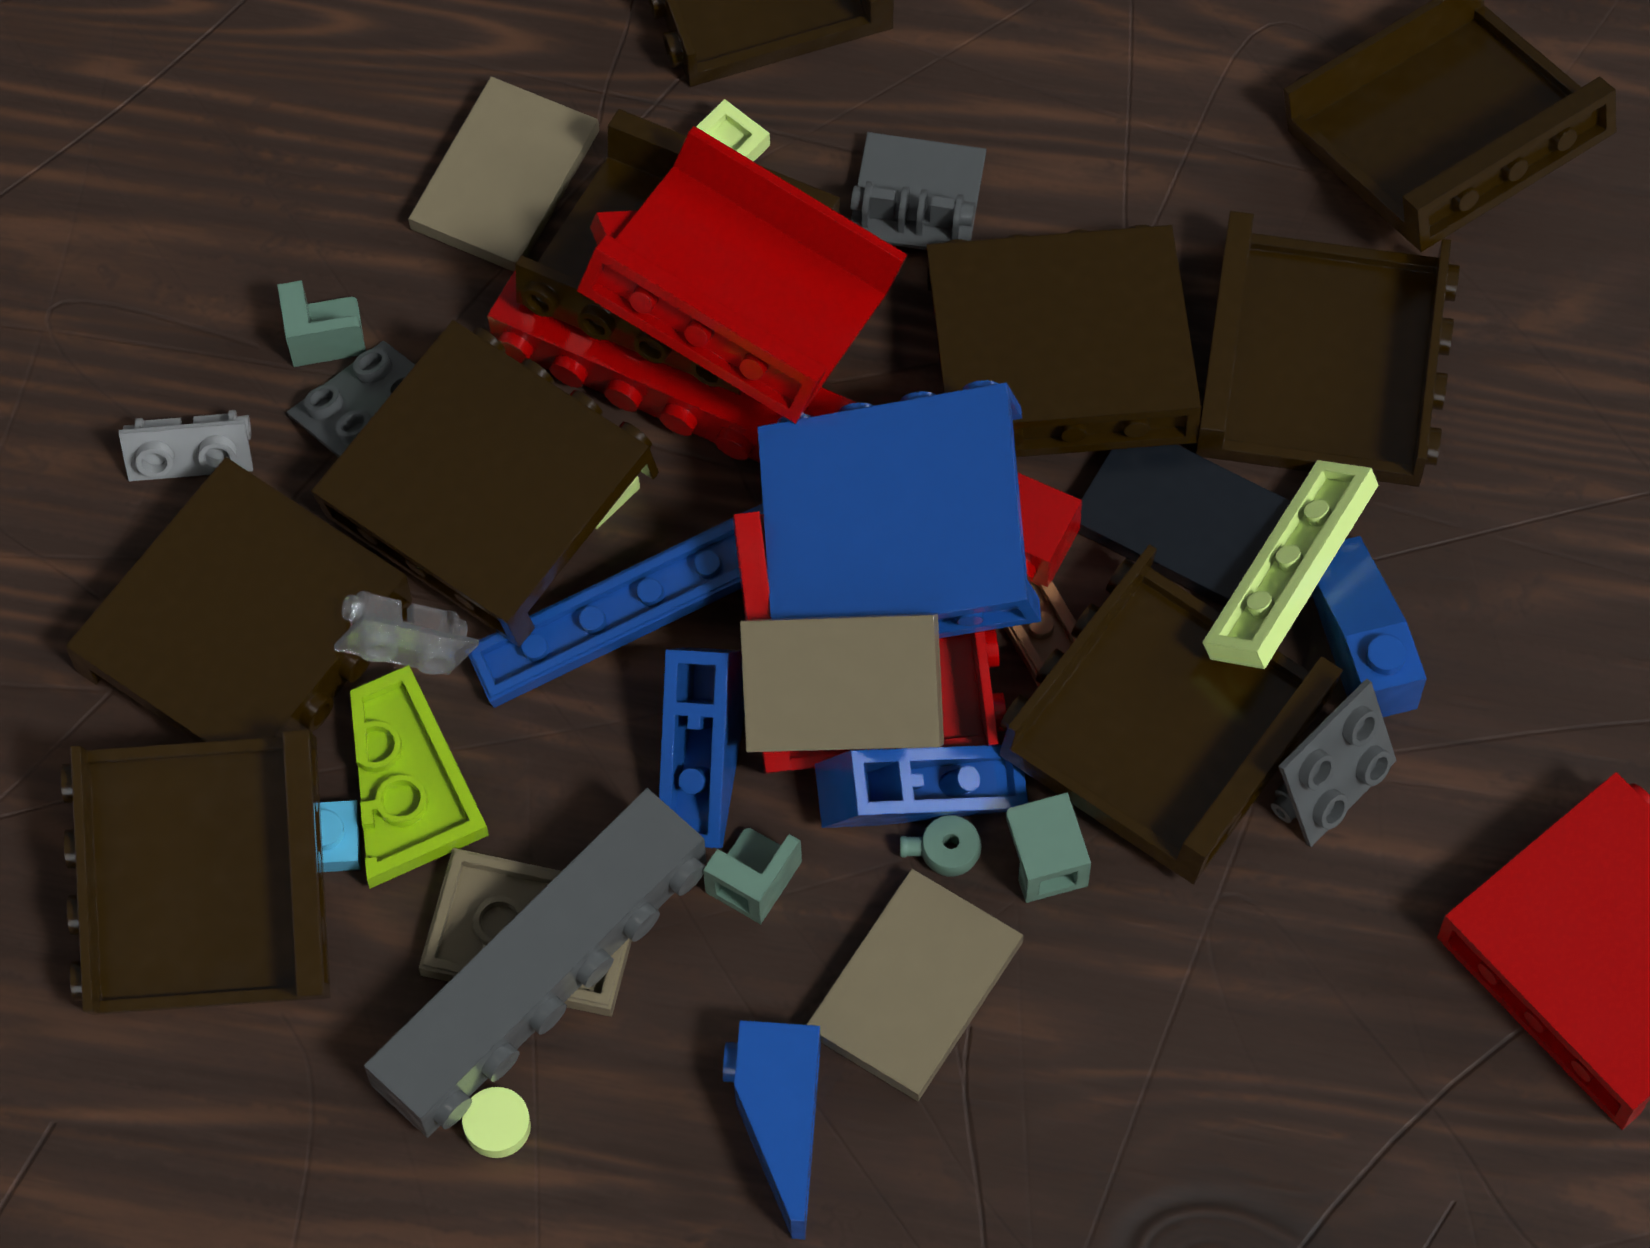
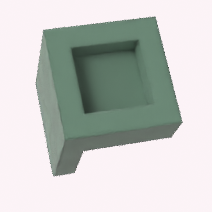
[277,280,366,367]
[1006,792,1091,903]
[703,828,802,925]

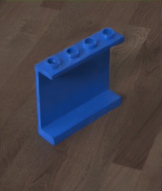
[757,380,1042,638]

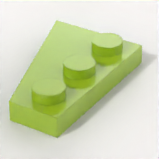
[350,665,489,889]

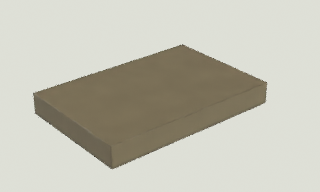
[408,76,600,272]
[740,613,944,752]
[419,848,632,1017]
[807,869,1024,1102]

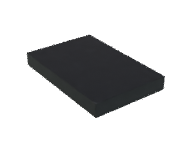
[1078,444,1291,607]

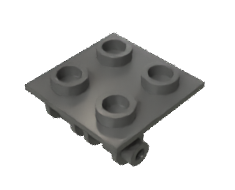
[851,132,987,250]
[287,340,415,457]
[1271,679,1397,847]

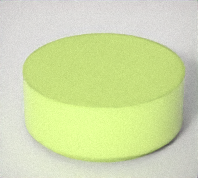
[462,1087,531,1158]

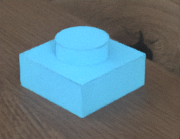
[320,800,361,872]

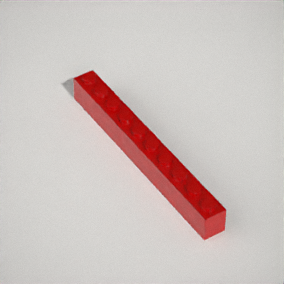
[487,270,1082,587]

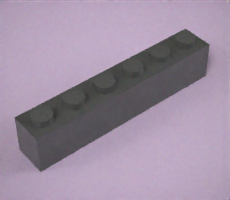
[364,788,707,1138]

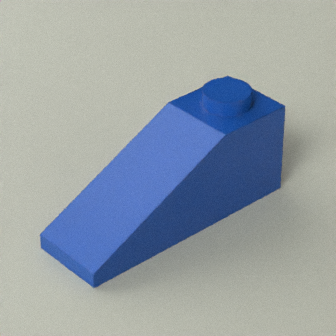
[1312,536,1427,717]
[659,647,745,848]
[815,745,1028,828]
[723,1020,821,1240]

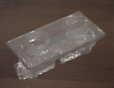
[334,591,479,675]

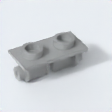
[119,410,253,482]

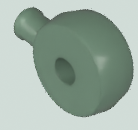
[900,815,982,877]

